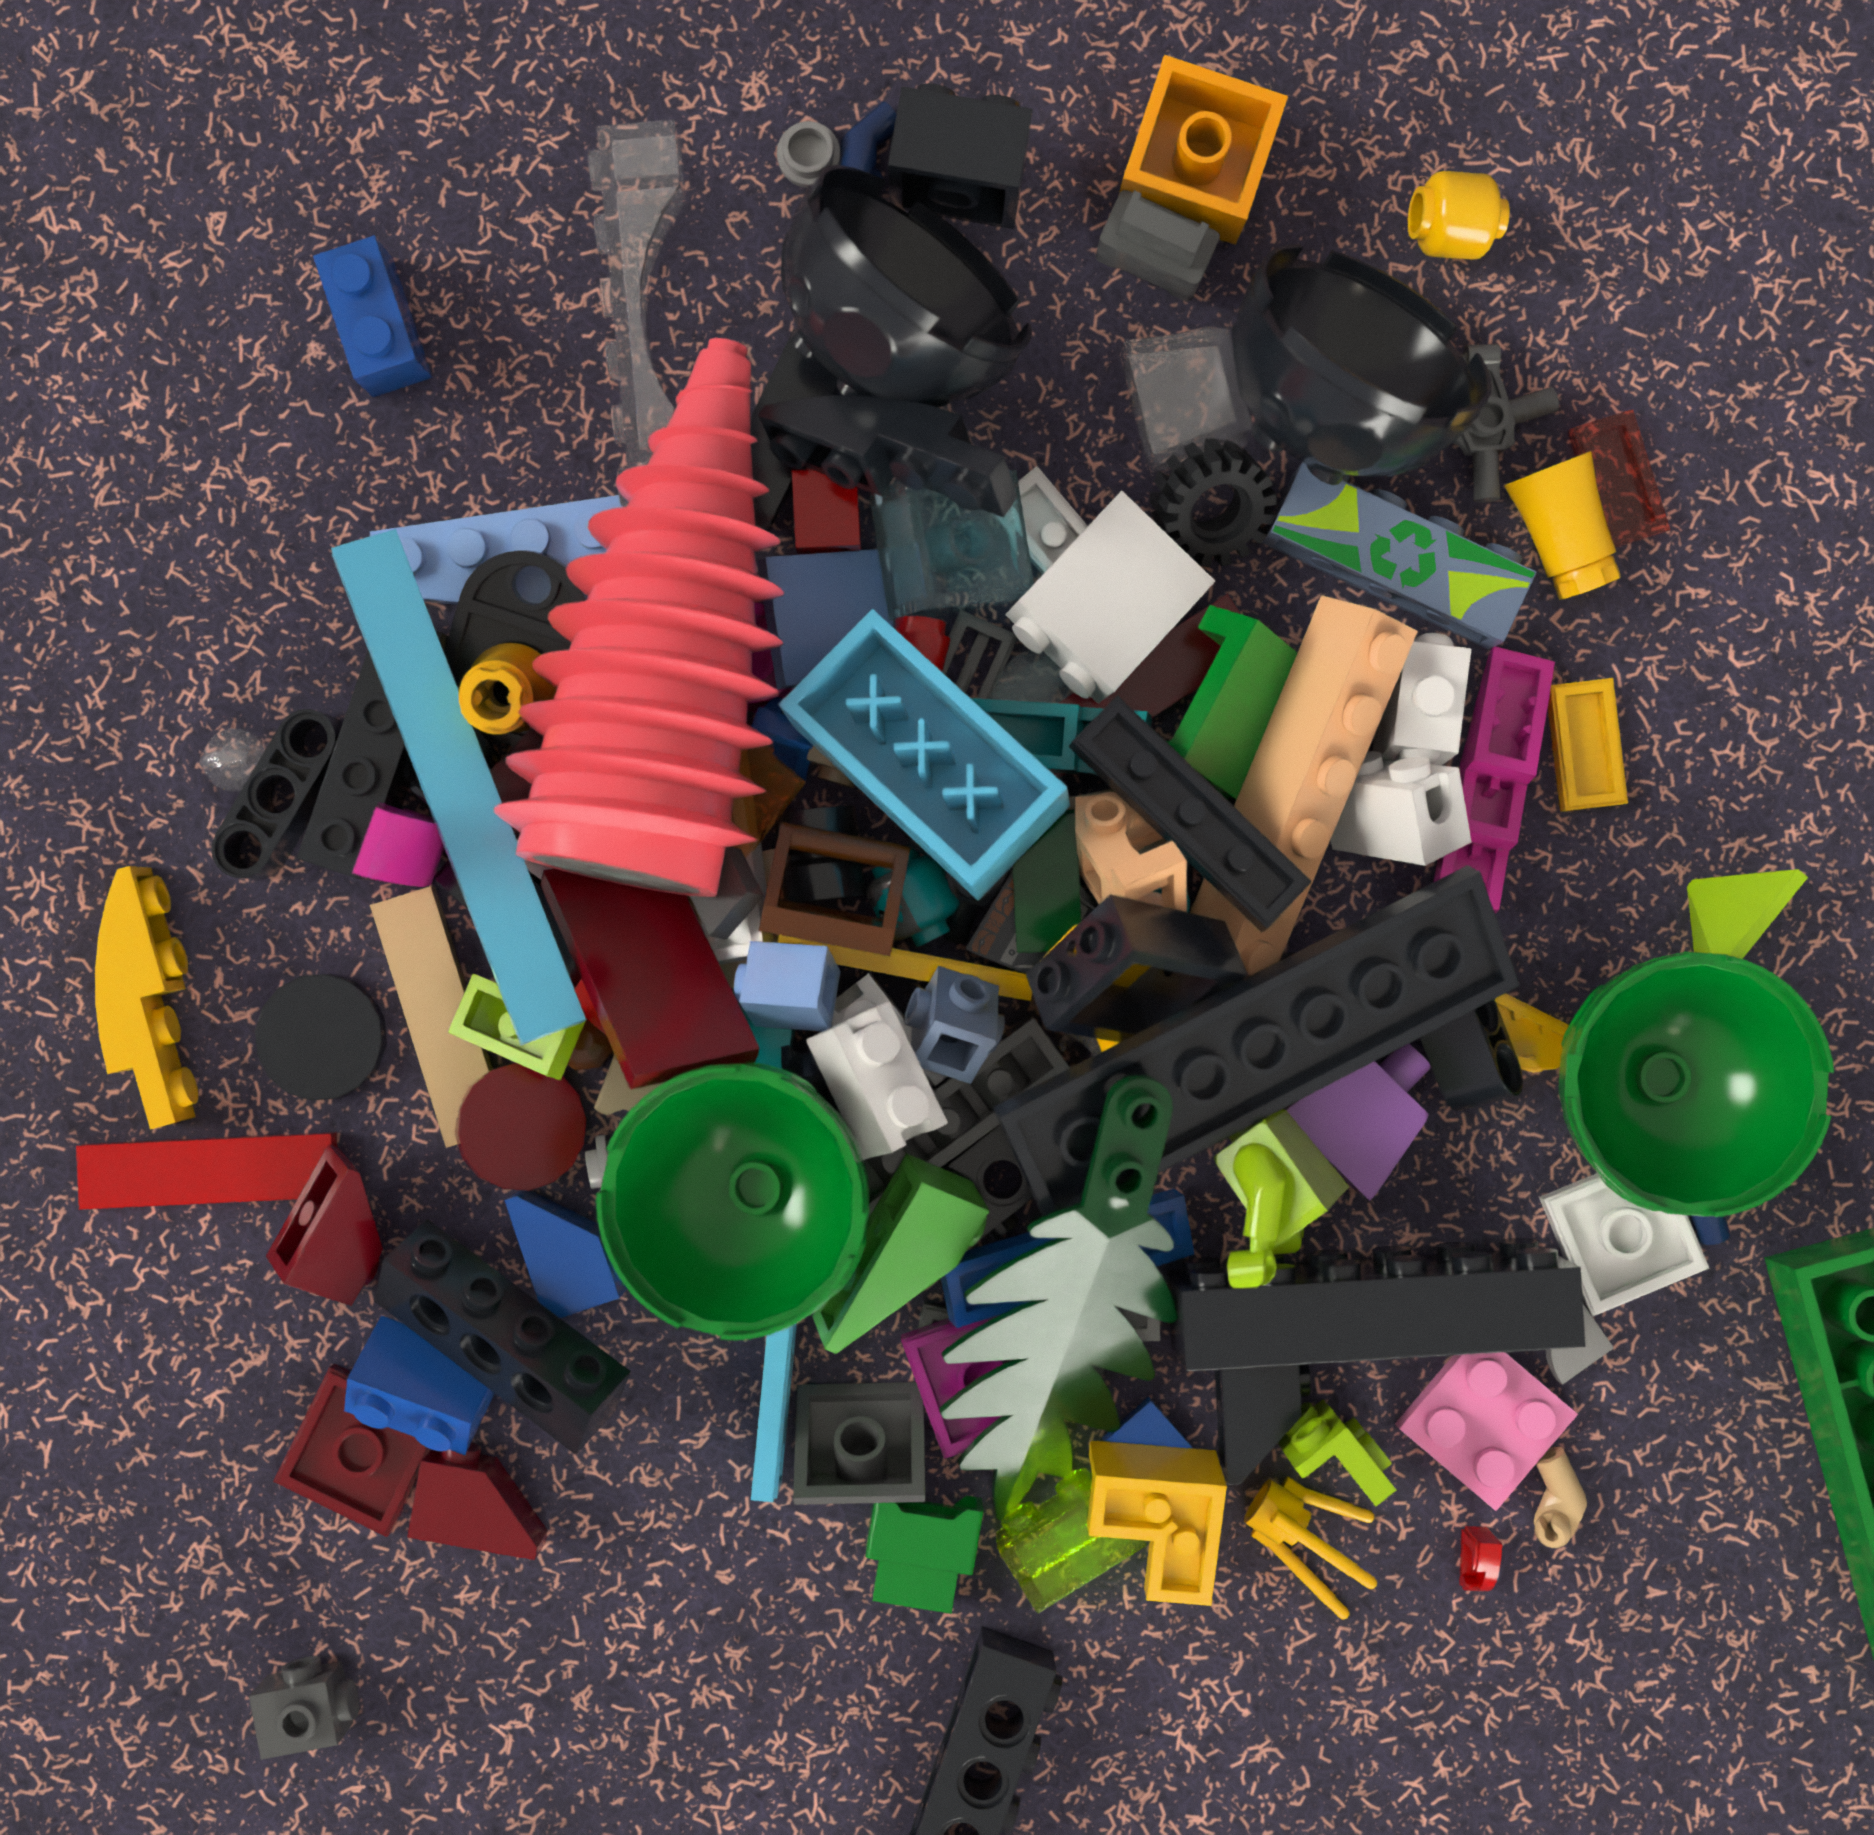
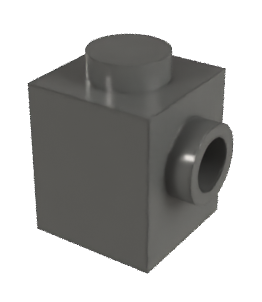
[249,1656,359,1760]

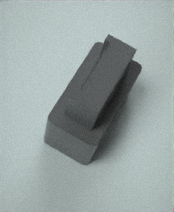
[1095,190,1220,302]

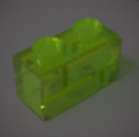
[995,1468,1147,1613]

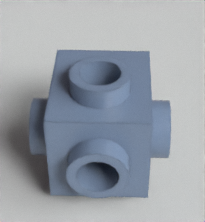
[904,966,1005,1084]

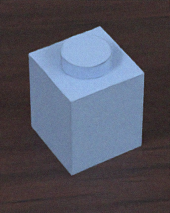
[734,941,840,1031]

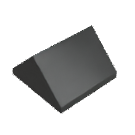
[793,1382,925,1505]

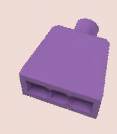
[1284,1044,1431,1201]

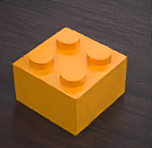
[1118,54,1288,245]

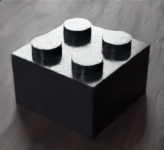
[888,83,1033,229]

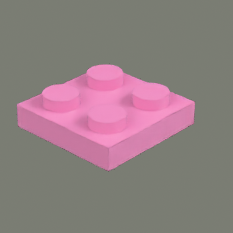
[1395,1352,1578,1511]

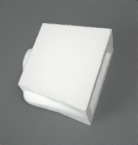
[1372,633,1471,766]

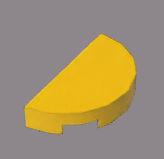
[1495,993,1569,1073]

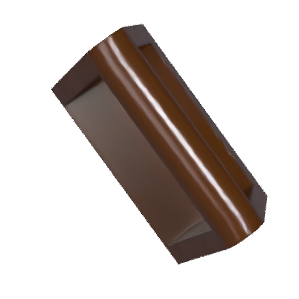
[759,821,911,956]

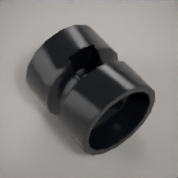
[773,805,866,903]

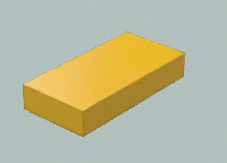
[1548,678,1628,812]

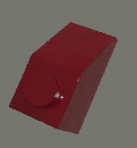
[265,1144,383,1306]
[407,1443,548,1560]

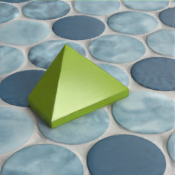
[1687,869,1808,959]

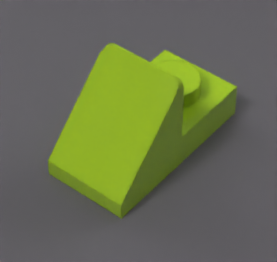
[448,973,586,1080]

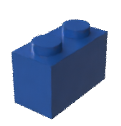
[313,235,433,397]
[344,1315,494,1455]

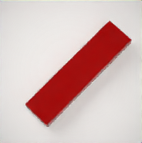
[76,1132,337,1210]

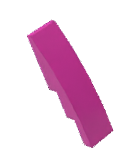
[1433,646,1555,913]

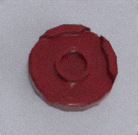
[455,1063,586,1191]

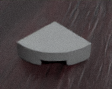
[1546,1304,1614,1385]

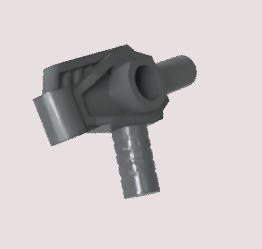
[1454,344,1559,502]

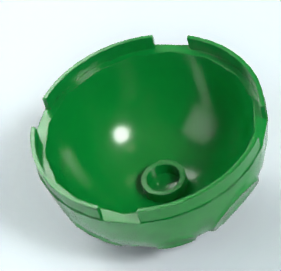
[1558,952,1835,1217]
[596,1062,870,1340]

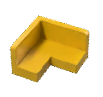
[1087,1441,1227,1606]

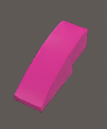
[352,802,444,887]

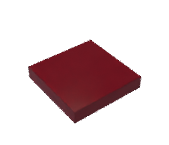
[273,1364,432,1537]

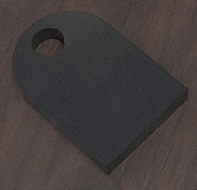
[444,550,587,746]

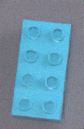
[779,609,1070,901]

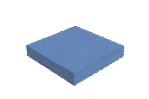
[757,549,894,689]

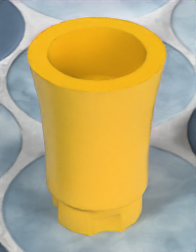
[1504,451,1621,600]
[459,643,557,734]

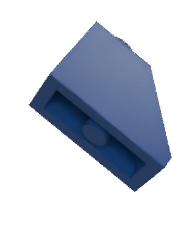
[504,1190,627,1318]

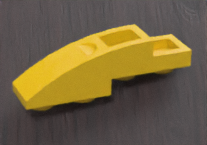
[95,866,198,1130]

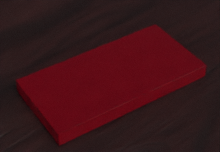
[540,868,760,1090]

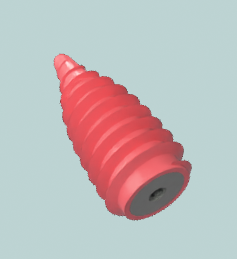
[494,338,784,897]

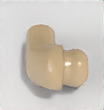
[1534,1447,1587,1548]

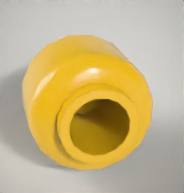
[1408,171,1510,260]

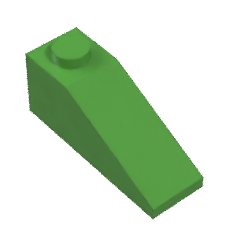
[812,1153,990,1354]

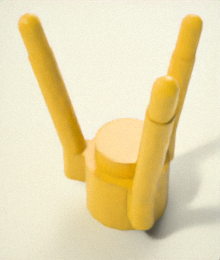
[1244,1476,1377,1619]

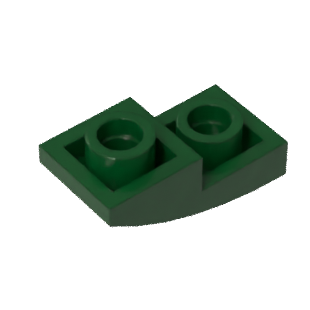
[1013,809,1081,953]

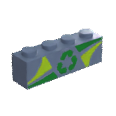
[1262,462,1537,649]

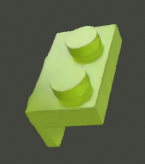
[1277,1399,1397,1506]

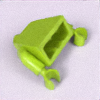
[1213,1108,1349,1288]

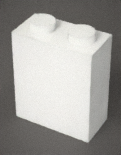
[1005,491,1215,703]

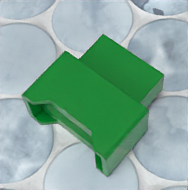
[865,1495,984,1614]

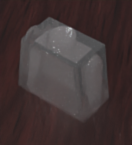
[1119,326,1253,478]

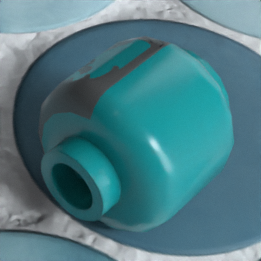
[866,849,959,947]

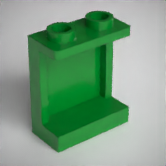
[1166,605,1297,804]

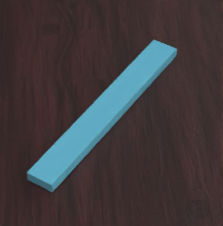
[331,529,586,1045]

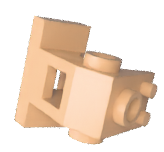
[1075,792,1187,964]

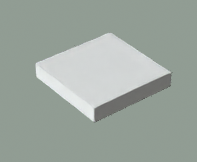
[1539,1173,1709,1317]

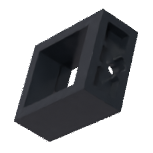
[1026,894,1248,1042]

